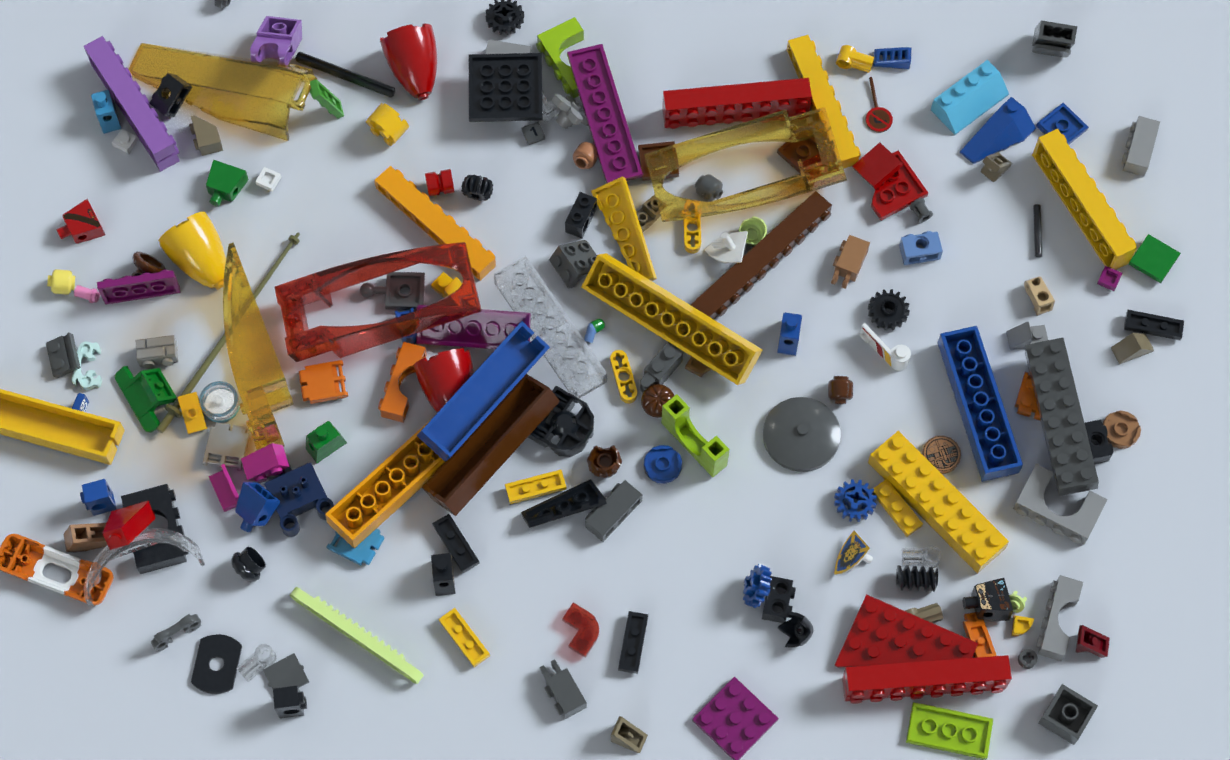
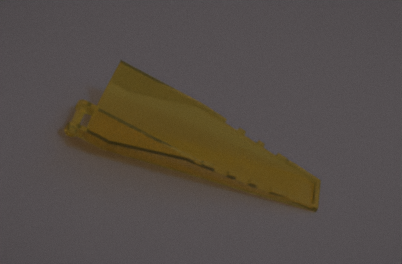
[129,43,317,141]

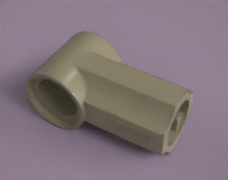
[905,603,943,623]

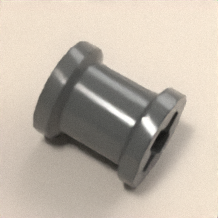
[909,198,933,223]

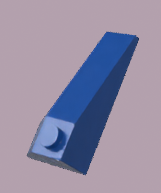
[960,97,1036,164]

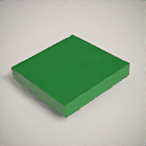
[1129,234,1181,284]

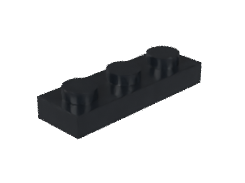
[1124,310,1184,340]
[432,514,480,573]
[618,611,648,674]

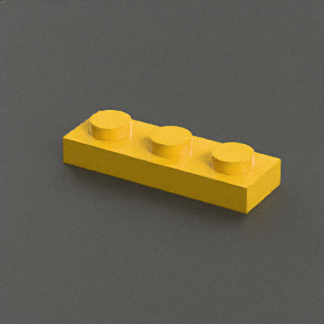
[505,469,567,504]
[873,479,923,537]
[439,608,490,668]

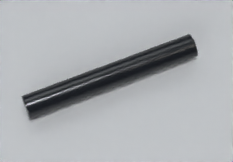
[1033,204,1042,257]

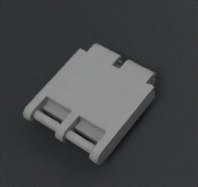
[203,422,250,471]

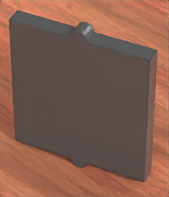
[263,653,309,689]

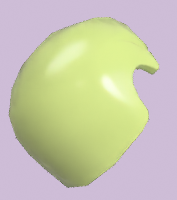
[738,216,767,246]

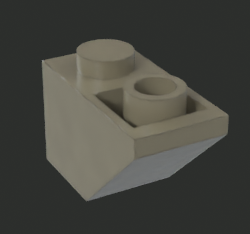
[189,115,223,156]

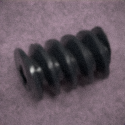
[896,565,938,592]

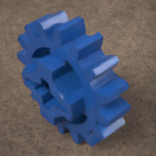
[834,479,877,522]
[743,564,772,608]

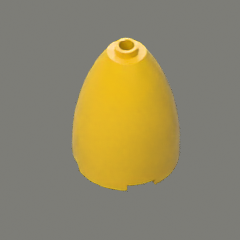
[158,211,227,290]

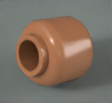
[573,142,599,169]

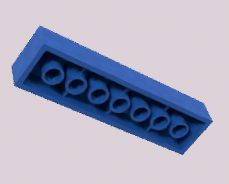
[937,326,1023,482]

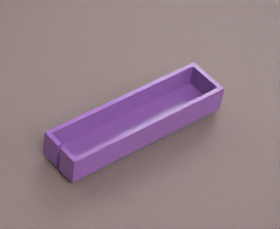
[83,36,180,172]

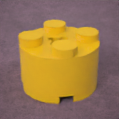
[366,103,409,146]

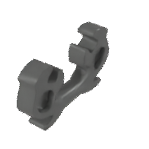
[151,614,201,651]

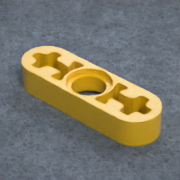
[683,201,701,254]
[610,350,637,404]

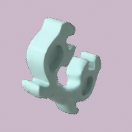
[72,342,102,391]

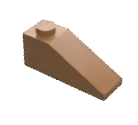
[63,523,108,552]

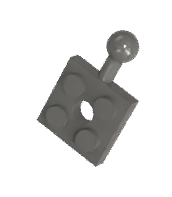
[360,272,425,310]

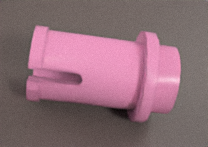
[74,285,100,303]

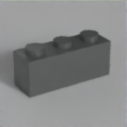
[585,480,643,542]

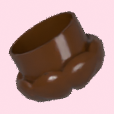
[641,384,675,418]

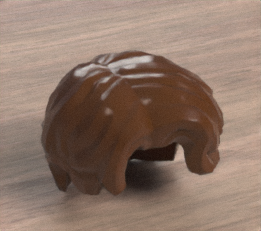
[587,445,622,478]

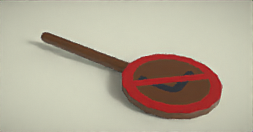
[866,77,893,132]

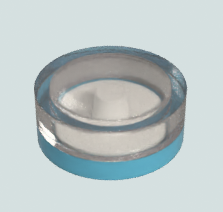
[199,381,240,423]

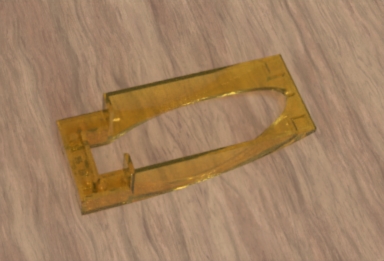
[644,107,847,222]
[223,242,294,450]

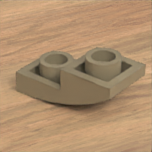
[636,194,669,232]

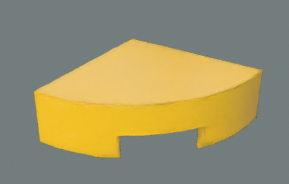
[1011,615,1034,636]

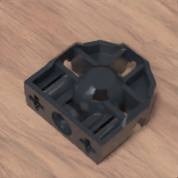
[528,386,594,457]

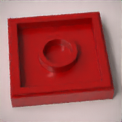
[852,142,904,190]

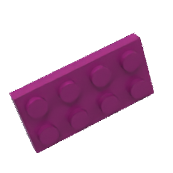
[97,270,181,305]

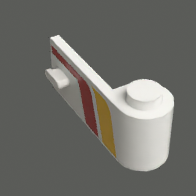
[860,323,911,371]

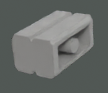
[135,335,178,368]

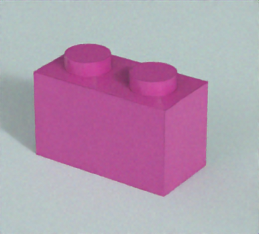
[241,443,289,483]

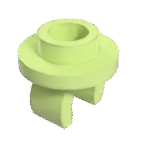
[1009,591,1027,613]

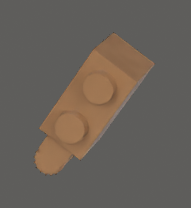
[831,235,870,289]

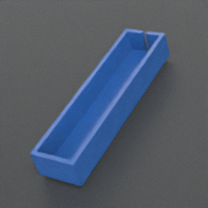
[417,321,550,462]

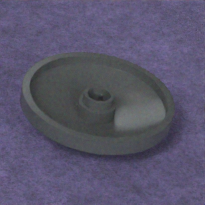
[763,397,841,472]

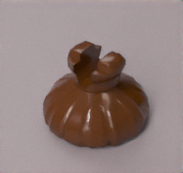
[132,252,166,276]

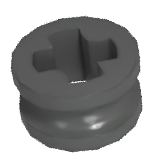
[1018,649,1038,669]

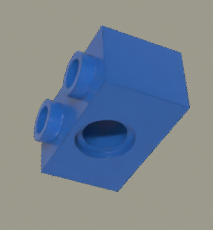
[80,479,117,516]

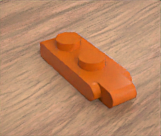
[963,612,997,658]

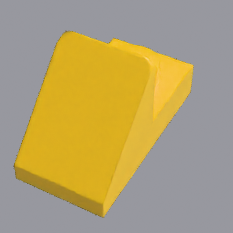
[431,272,472,308]

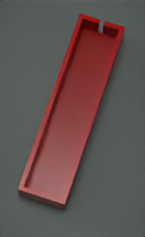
[662,78,812,129]
[842,655,1012,704]

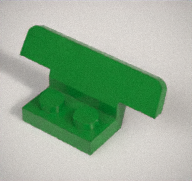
[115,366,177,433]

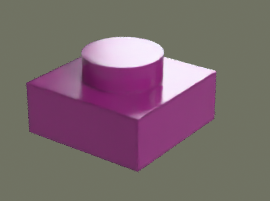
[1097,266,1122,291]

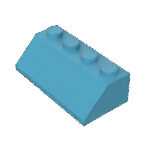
[931,60,1009,135]

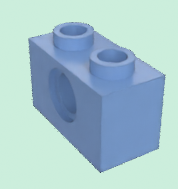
[899,231,943,265]

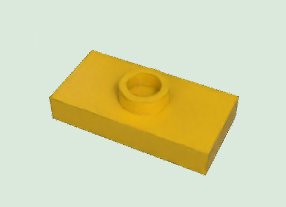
[177,392,207,434]

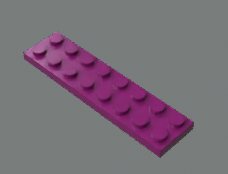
[567,44,643,184]

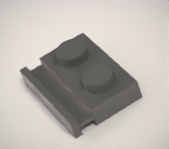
[46,332,81,378]

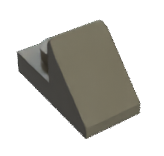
[981,152,1013,182]

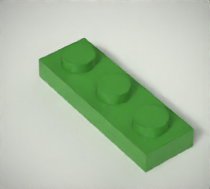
[310,79,344,119]

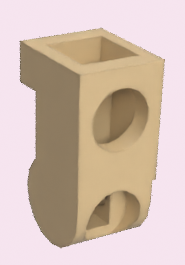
[1024,276,1055,315]

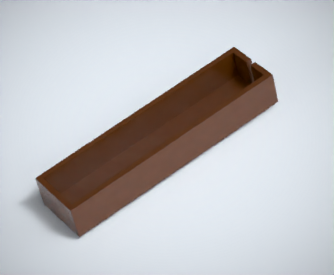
[422,374,560,516]

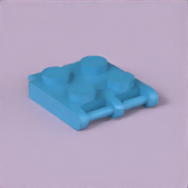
[326,529,385,566]

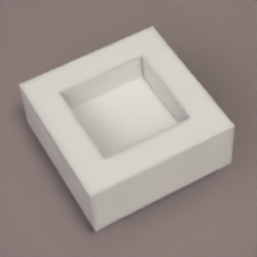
[112,129,138,154]
[255,167,281,192]

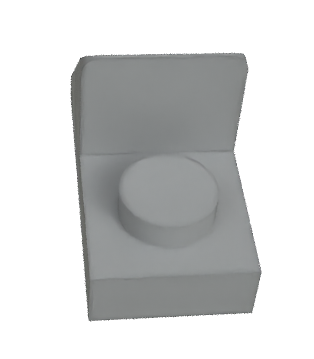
[1006,322,1048,350]

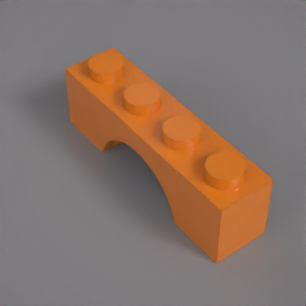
[378,342,427,423]

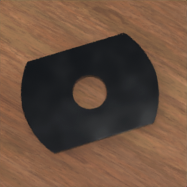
[191,634,242,694]

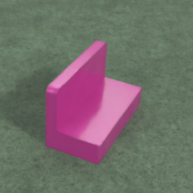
[208,464,239,512]

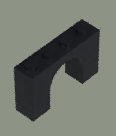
[121,484,189,574]

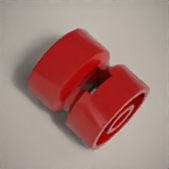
[425,169,455,197]

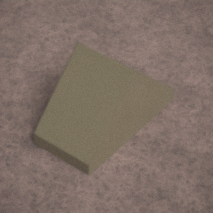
[1111,333,1154,364]
[611,716,648,753]

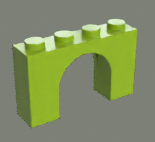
[536,17,584,98]
[661,394,730,477]

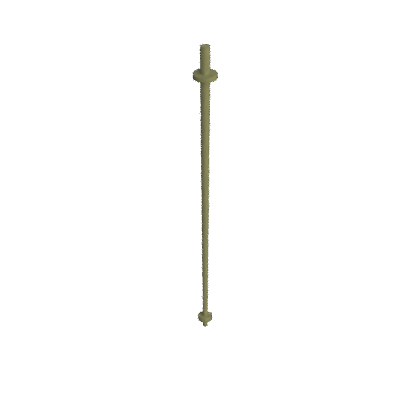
[156,232,300,433]

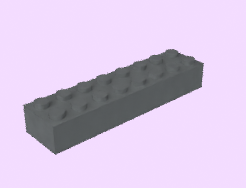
[1025,337,1099,496]

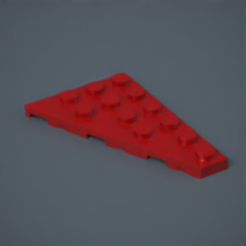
[835,594,978,668]

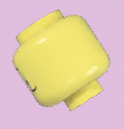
[47,269,75,295]

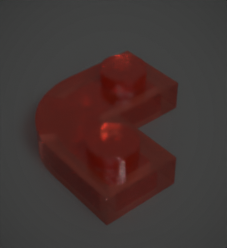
[562,603,599,658]

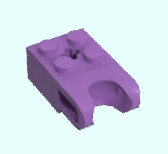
[250,16,302,66]

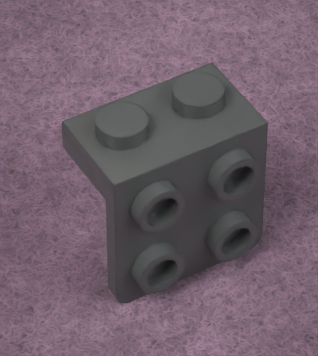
[549,240,597,289]

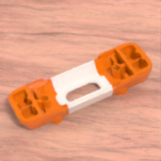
[0,534,114,606]

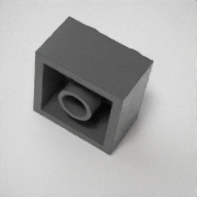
[1038,684,1098,745]

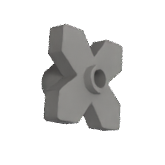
[551,94,589,129]

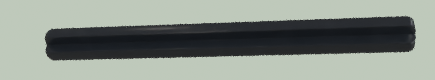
[296,52,395,98]

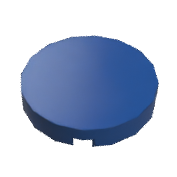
[644,445,682,484]

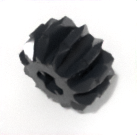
[461,174,493,201]

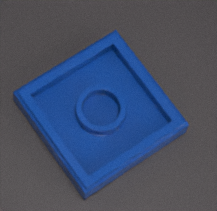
[1036,103,1089,145]

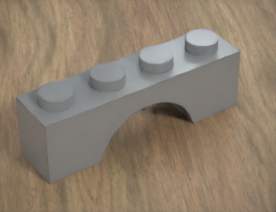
[1036,575,1083,661]

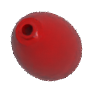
[380,23,437,100]
[413,348,474,413]

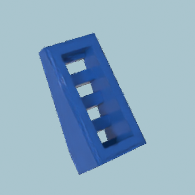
[873,47,912,69]

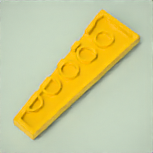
[591,176,657,281]

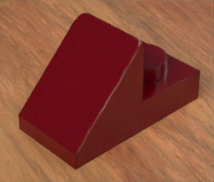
[1076,625,1110,658]

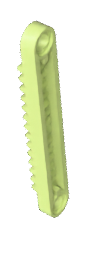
[289,587,424,684]

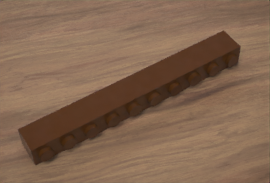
[691,191,832,319]

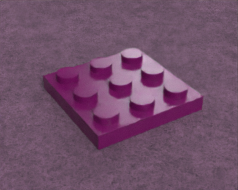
[692,676,779,760]

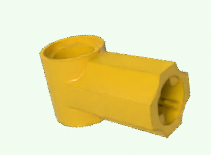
[836,45,874,73]

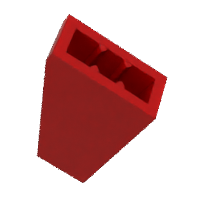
[102,501,156,550]

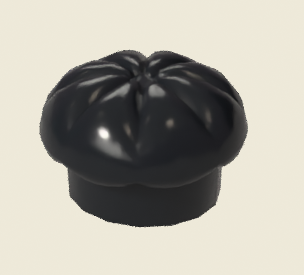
[231,547,266,582]

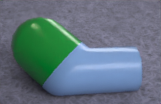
[584,319,605,343]

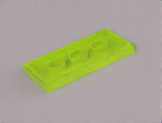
[906,702,993,760]

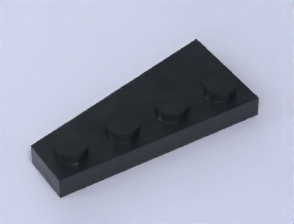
[521,479,607,528]

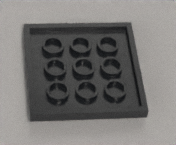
[469,53,543,122]

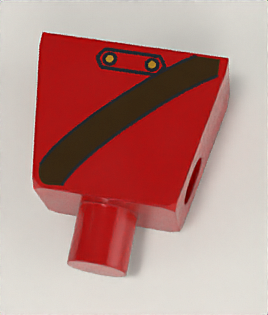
[56,199,105,244]

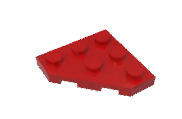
[871,150,928,221]

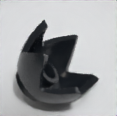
[778,612,813,647]

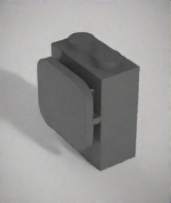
[1032,20,1077,58]

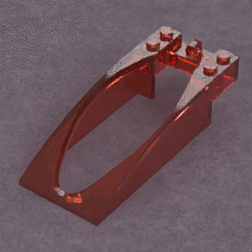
[274,242,482,362]

